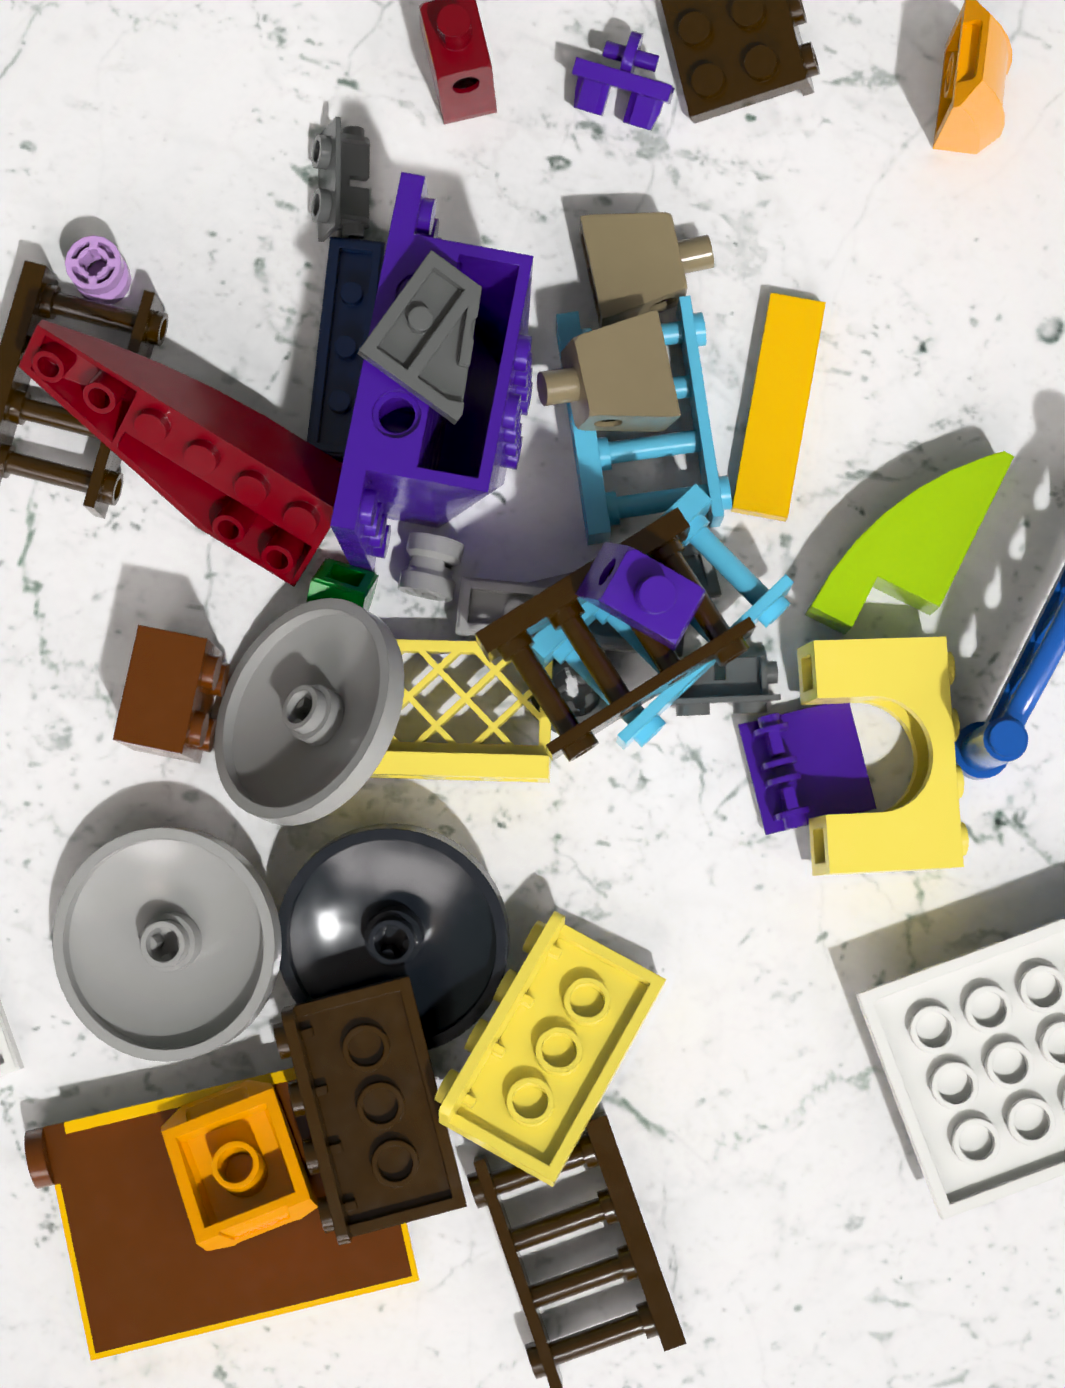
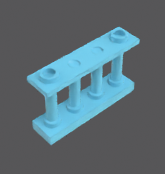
[556,295,732,545]
[531,483,794,750]

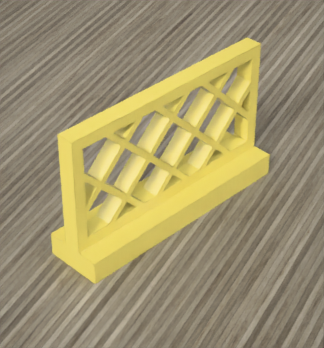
[370,639,553,783]

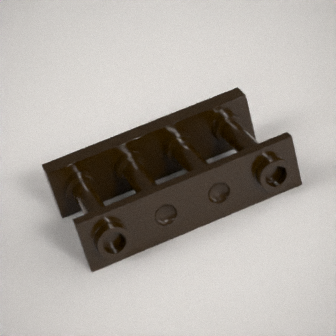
[0,260,168,519]
[475,507,756,762]
[467,1111,687,1388]

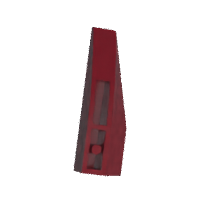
[19,319,342,587]

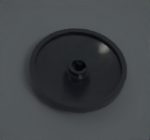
[278,823,510,1050]

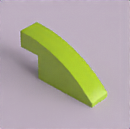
[805,451,1014,635]

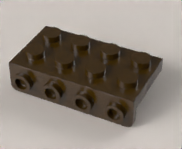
[661,0,820,124]
[273,975,467,1246]

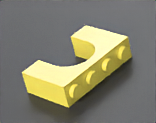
[797,636,969,876]

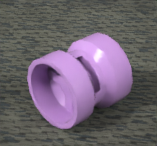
[65,235,132,305]

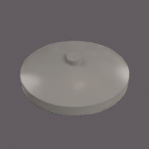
[214,598,405,826]
[52,826,282,1062]

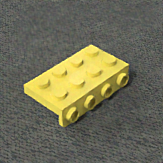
[434,911,666,1187]

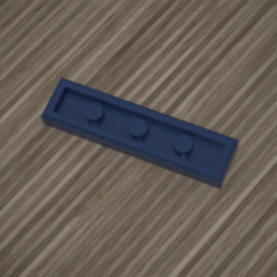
[307,237,386,461]

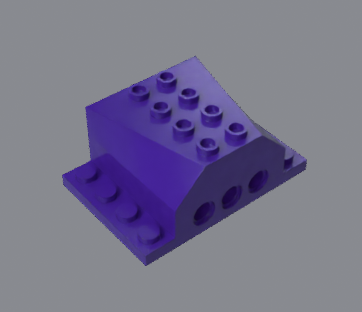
[330,172,534,572]

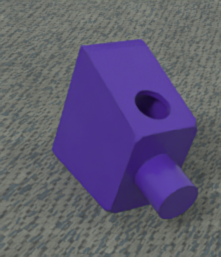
[575,542,706,650]

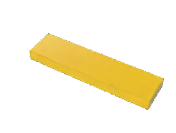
[731,293,826,522]

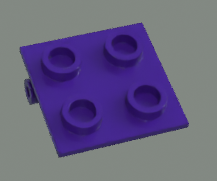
[738,703,877,835]

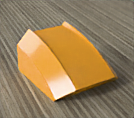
[933,0,1012,154]
[161,1080,318,1251]

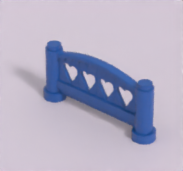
[954,564,1065,780]

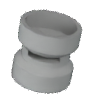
[397,532,464,602]

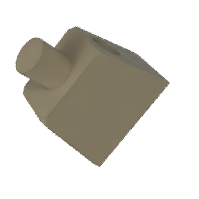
[579,212,714,328]
[537,310,681,432]

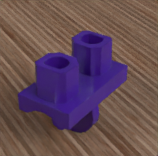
[572,31,675,131]

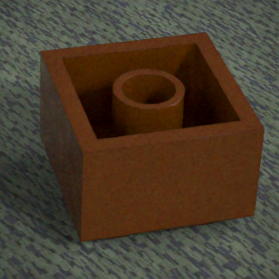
[113,625,230,764]

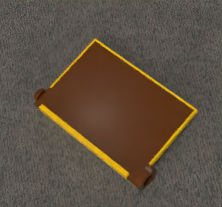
[24,1067,420,1361]

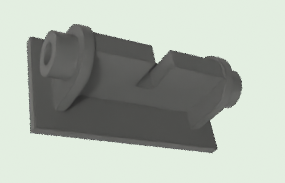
[311,117,370,242]
[671,655,781,716]

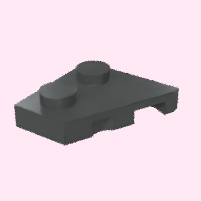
[358,250,482,425]

